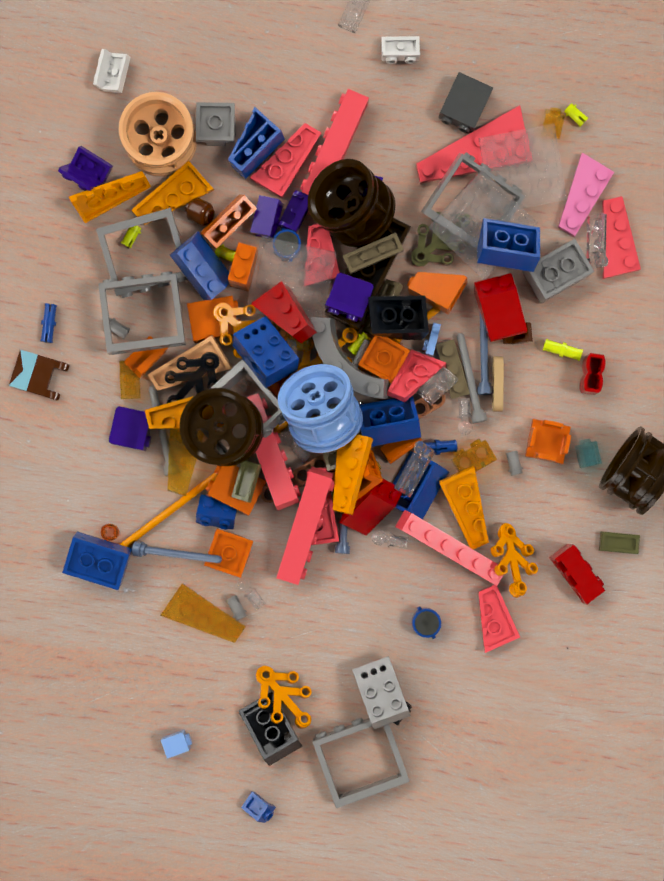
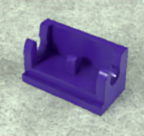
[278,190,308,233]
[250,195,283,240]

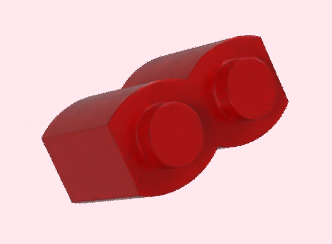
[580,353,606,395]

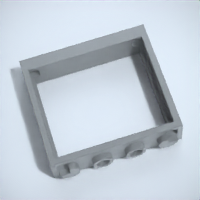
[421,152,525,249]
[96,208,188,298]
[98,272,186,355]
[200,359,286,454]
[312,718,410,808]

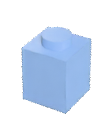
[161,729,192,759]

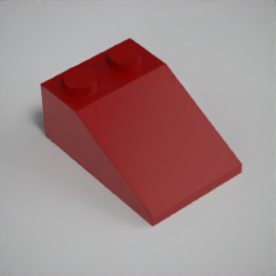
[474,273,527,342]
[339,478,404,536]

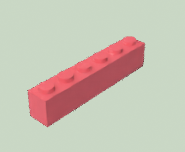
[300,89,369,195]
[247,393,301,511]
[276,466,335,585]
[395,510,503,586]

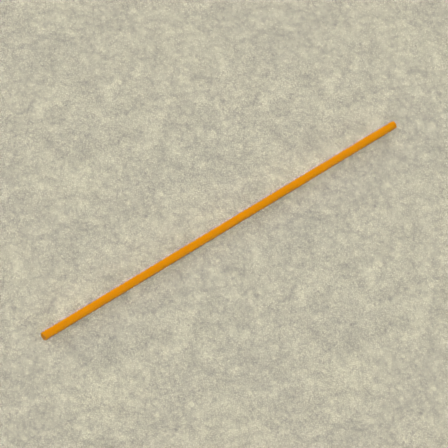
[119,307,440,547]

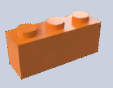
[200,194,257,249]

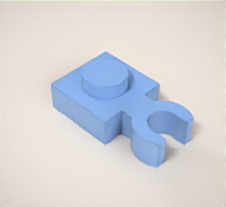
[422,323,441,357]

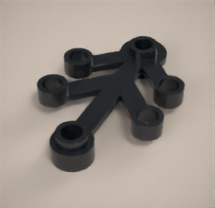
[165,352,219,403]

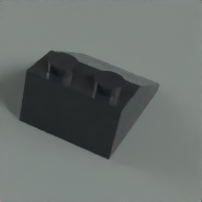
[368,296,429,340]
[239,692,303,766]

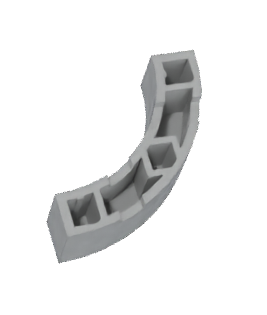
[311,317,389,399]

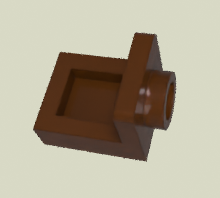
[502,322,533,345]

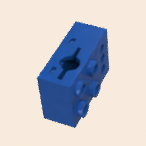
[233,316,299,388]
[62,531,132,590]

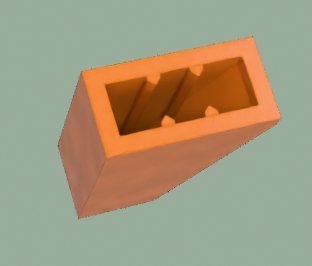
[407,272,468,315]

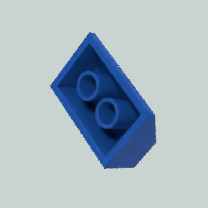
[477,218,540,272]
[170,231,229,300]
[359,396,421,447]
[393,451,449,519]

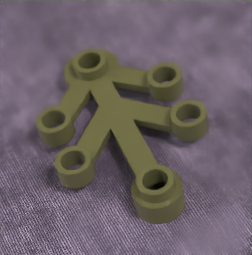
[411,212,472,267]

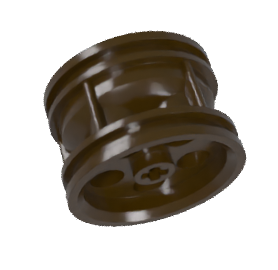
[308,159,396,247]
[180,388,264,466]
[599,426,664,515]

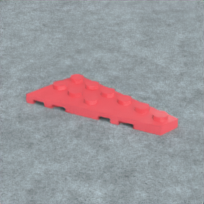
[416,105,532,184]

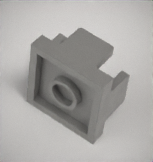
[196,102,236,146]

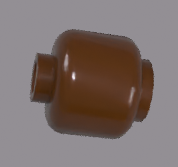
[185,198,215,226]

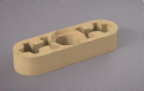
[492,356,504,412]

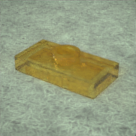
[119,361,141,400]

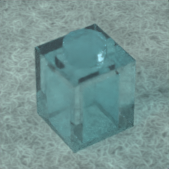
[575,439,602,468]

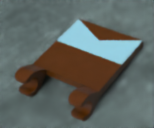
[9,350,69,401]

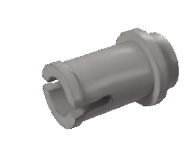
[110,318,130,339]
[506,451,523,476]
[226,595,247,621]

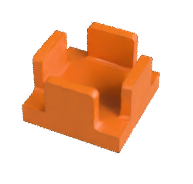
[358,335,410,384]
[525,419,571,464]
[204,528,254,578]

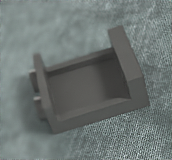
[439,72,493,133]

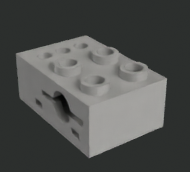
[522,239,595,303]
[352,656,410,729]

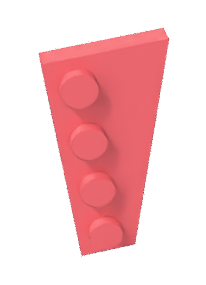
[602,196,641,279]

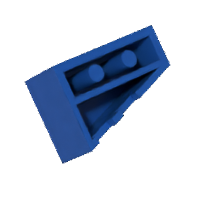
[228,107,285,179]

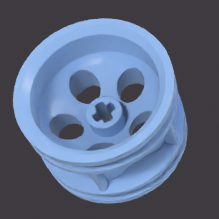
[278,364,363,453]

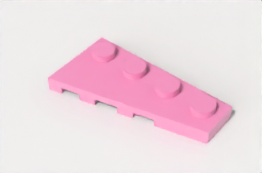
[558,153,614,237]

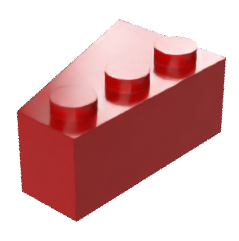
[251,281,317,344]
[549,544,605,605]

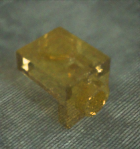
[541,107,565,139]

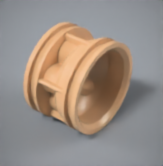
[119,92,197,176]

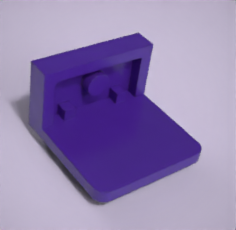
[58,146,113,191]
[325,273,373,322]
[109,406,152,451]

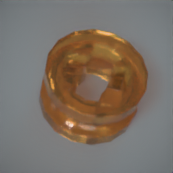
[101,524,119,541]

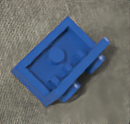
[196,494,237,530]

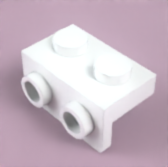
[381,36,420,64]
[93,49,131,93]

